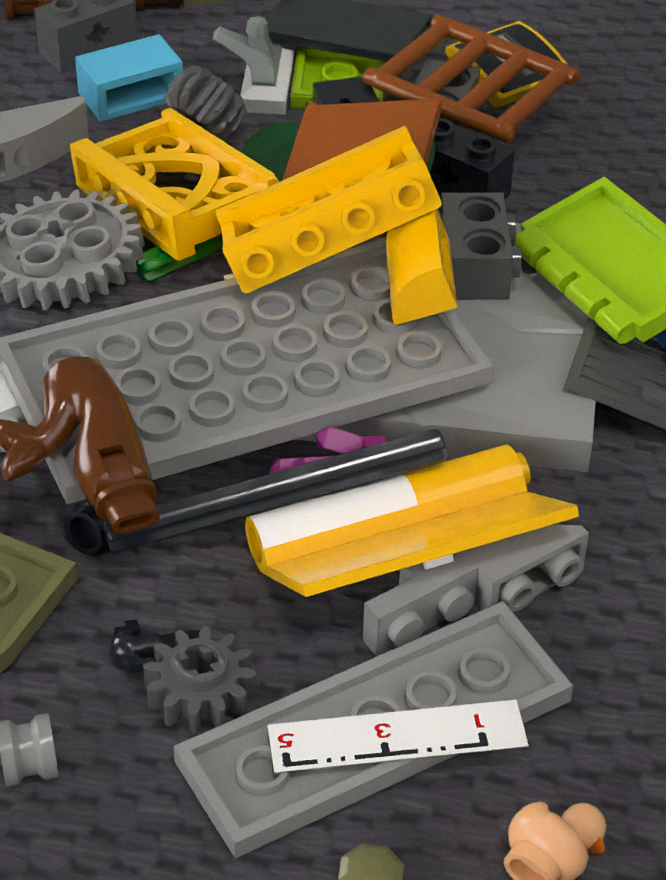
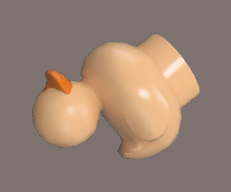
[504,802,606,880]

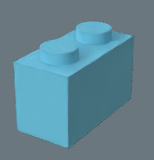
[75,34,183,122]

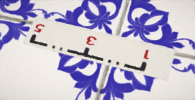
[267,699,529,773]

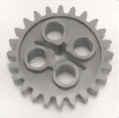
[0,190,145,310]

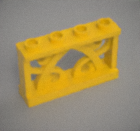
[70,108,278,261]
[216,126,442,293]

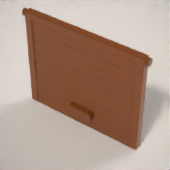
[282,99,443,238]

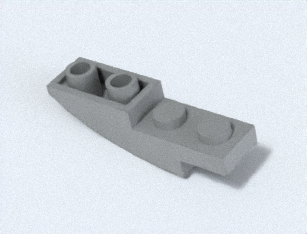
[0,96,89,183]
[363,525,589,656]

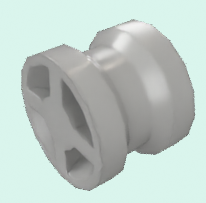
[0,713,59,787]

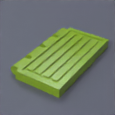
[512,176,666,344]

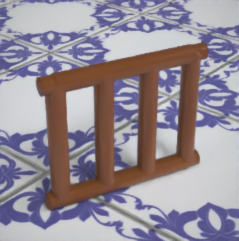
[362,14,581,143]

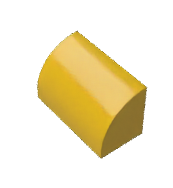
[386,209,458,326]

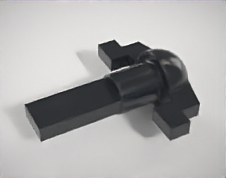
[109,619,200,675]

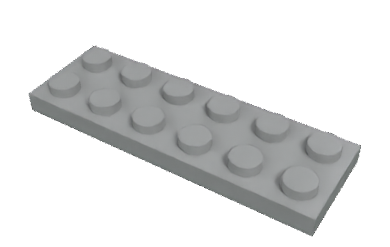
[173,601,573,859]

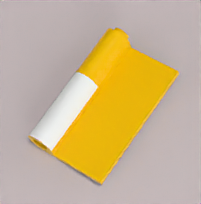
[245,444,579,597]

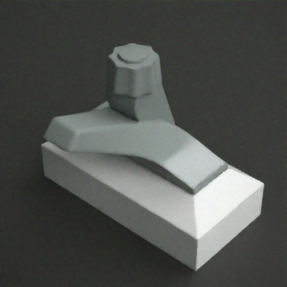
[213,16,294,115]

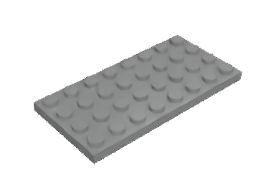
[0,239,494,504]

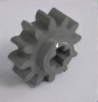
[143,626,257,734]

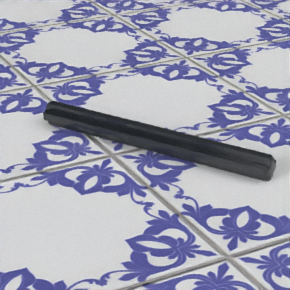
[104,429,447,553]

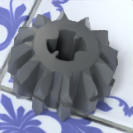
[164,65,247,141]

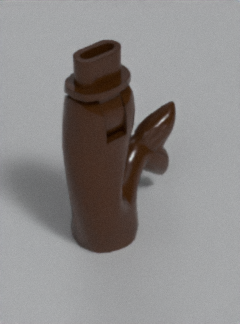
[0,357,160,534]

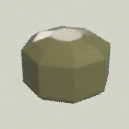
[338,843,404,880]

